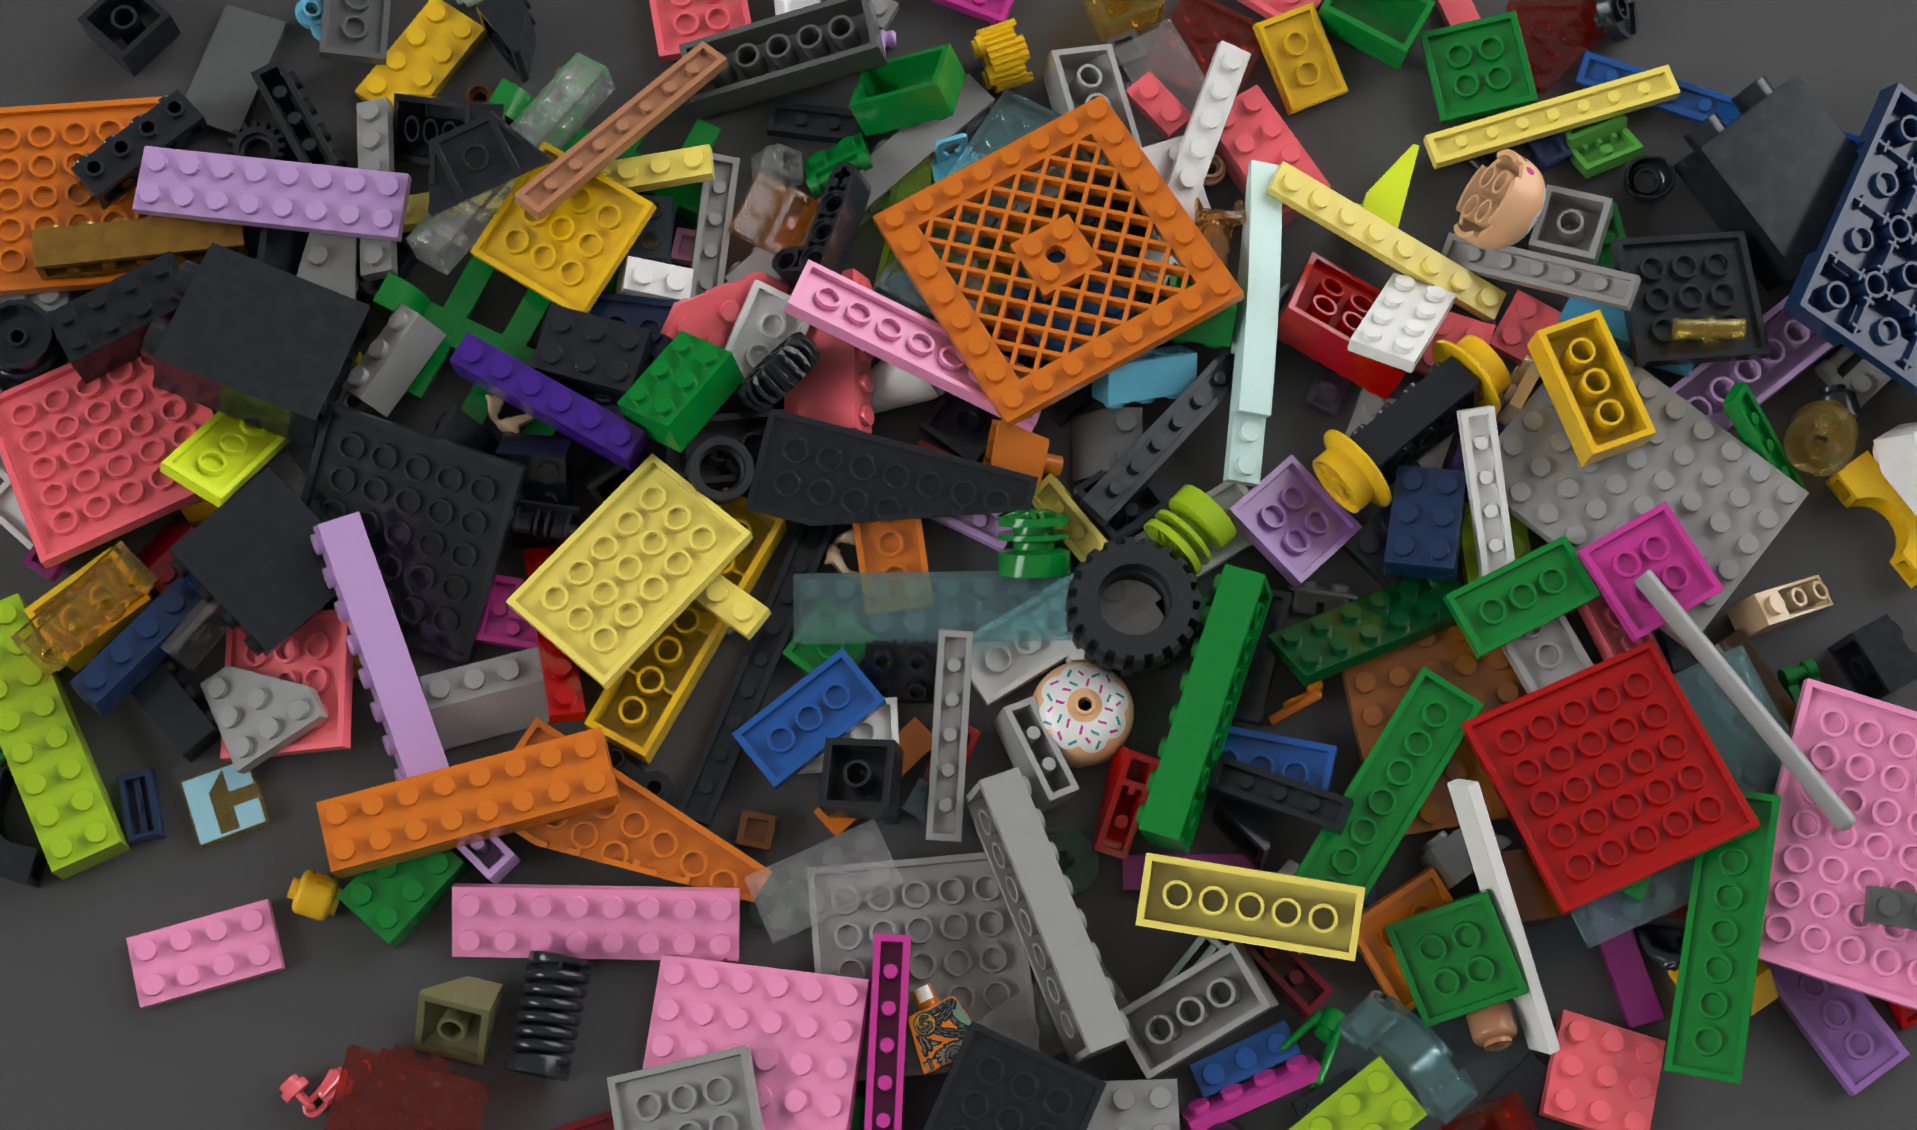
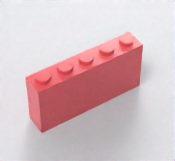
[784,268,874,434]

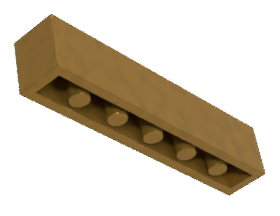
[32,215,249,281]

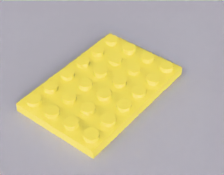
[506,453,753,690]

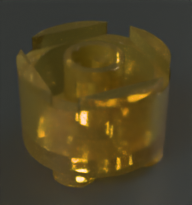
[1784,400,1859,477]

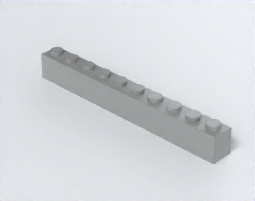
[724,73,995,284]

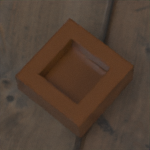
[735,809,778,852]

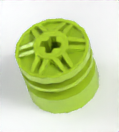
[1143,484,1237,576]

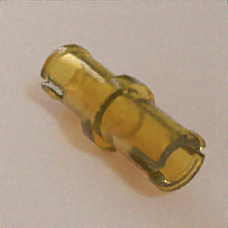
[1672,316,1746,343]

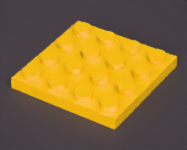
[470,141,657,313]

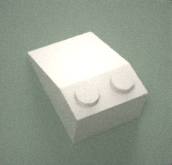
[1873,422,1917,516]

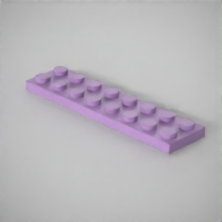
[132,146,412,242]

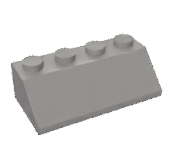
[1041,44,1142,183]
[420,646,550,751]

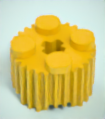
[970,18,1034,93]

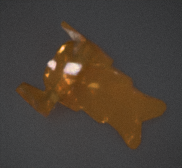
[1194,197,1246,274]

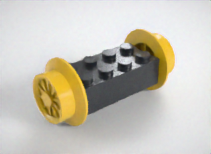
[1312,335,1511,513]

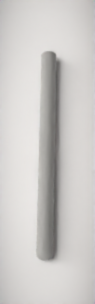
[1634,569,1856,831]

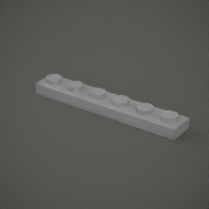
[356,97,398,282]
[1441,232,1641,311]
[925,629,974,843]

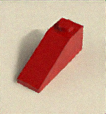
[1092,745,1160,860]

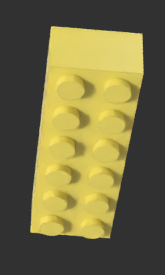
[1135,853,1365,961]

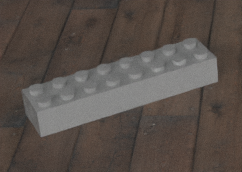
[964,767,1130,1065]

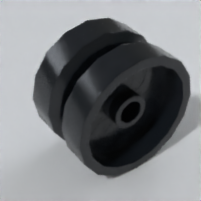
[0,299,67,384]

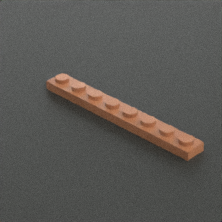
[514,41,727,221]

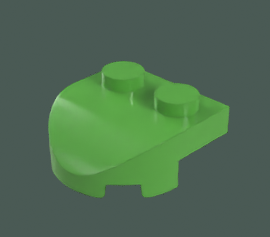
[1565,114,1644,179]

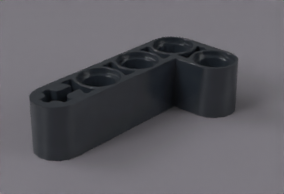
[771,162,871,290]

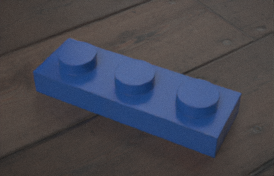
[1187,1020,1301,1098]

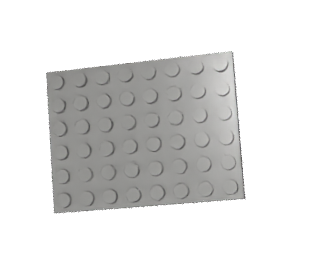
[1499,351,1809,649]

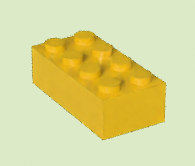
[1527,309,1656,467]

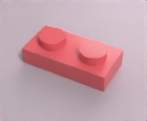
[1125,71,1192,140]

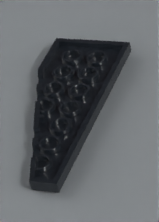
[745,408,1038,526]

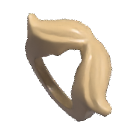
[485,394,535,433]
[824,529,860,580]

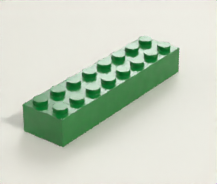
[1136,564,1273,855]

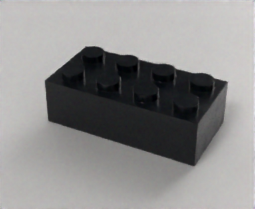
[46,251,181,384]

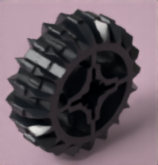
[737,332,820,414]

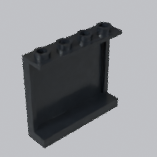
[169,467,337,659]

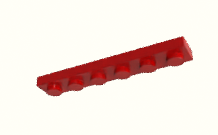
[523,546,586,724]

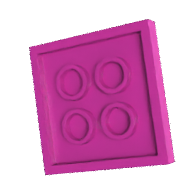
[1577,501,1724,643]

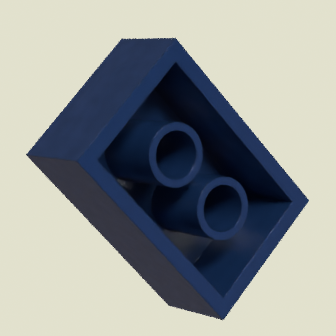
[1384,465,1468,582]

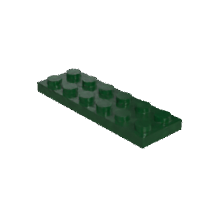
[1267,578,1463,686]

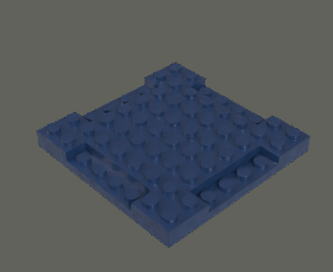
[1782,83,1917,395]

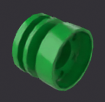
[998,508,1071,578]

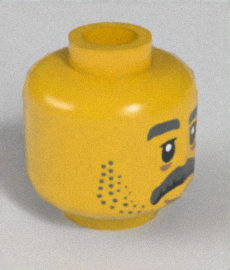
[287,869,343,921]

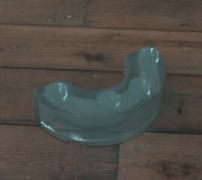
[1339,990,1478,1125]

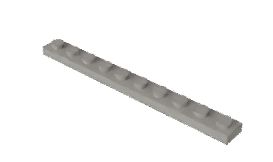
[664,153,740,477]

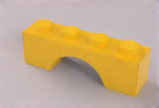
[1825,450,1917,588]

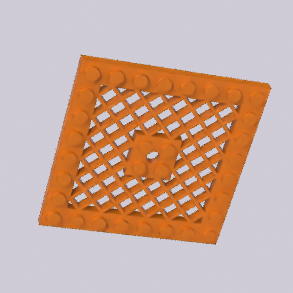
[872,94,1244,428]

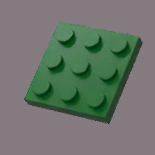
[1419,10,1538,126]
[1384,889,1528,1028]

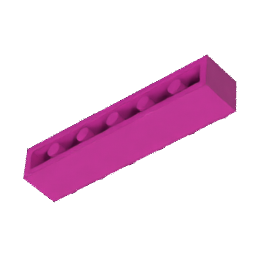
[864,933,911,1130]

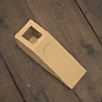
[1726,574,1834,638]

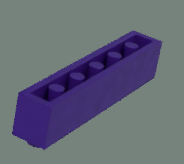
[449,332,649,472]

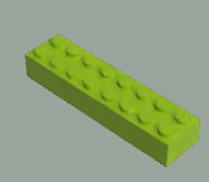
[0,593,131,880]

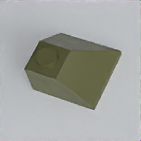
[414,976,503,1066]

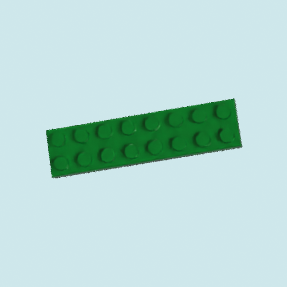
[1293,666,1484,900]
[1664,790,1781,1086]

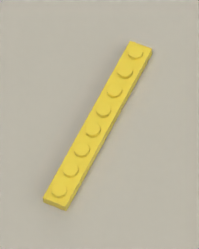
[1423,65,1681,169]
[1265,161,1506,323]

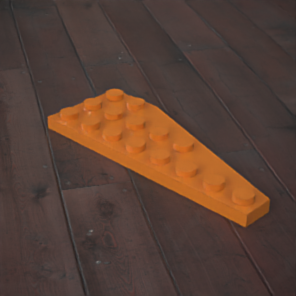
[514,717,773,902]

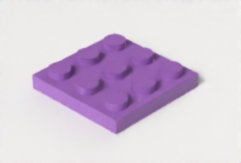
[1226,454,1362,589]

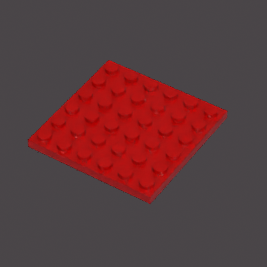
[1461,639,1761,916]

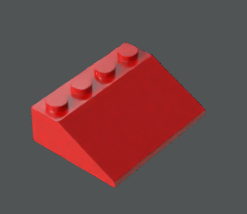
[1277,252,1406,400]

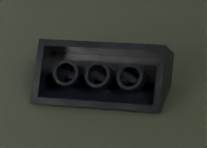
[393,93,505,165]

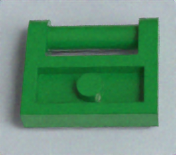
[803,133,874,197]

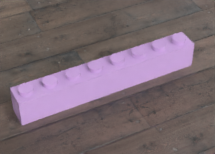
[310,511,449,781]

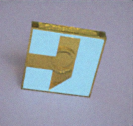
[180,762,271,849]

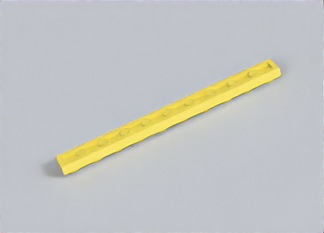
[403,144,715,232]

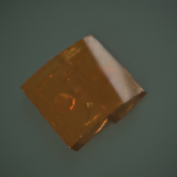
[728,172,820,255]

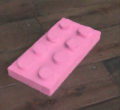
[126,899,285,1009]

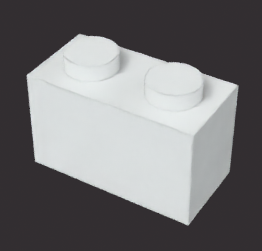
[615,256,694,301]

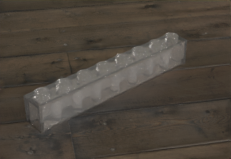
[406,52,616,275]

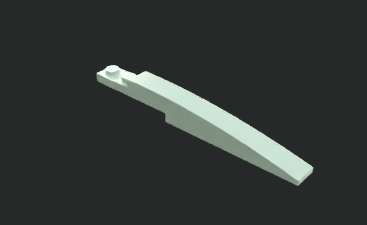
[1223,160,1282,487]

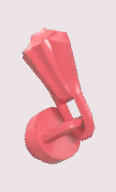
[279,1067,355,1118]

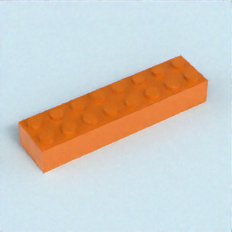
[316,727,622,879]

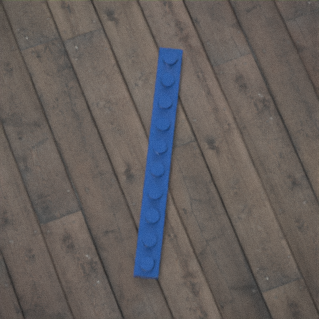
[1574,51,1862,154]

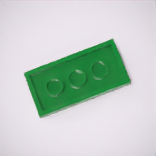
[1442,535,1601,659]

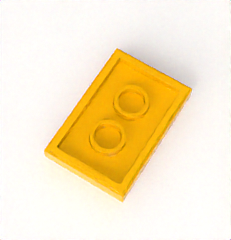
[1252,2,1349,116]

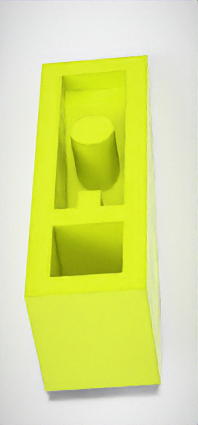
[1356,144,1420,228]

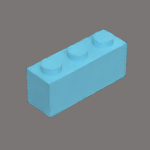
[1092,345,1197,409]

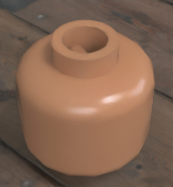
[1466,1001,1518,1052]

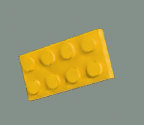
[355,0,486,121]

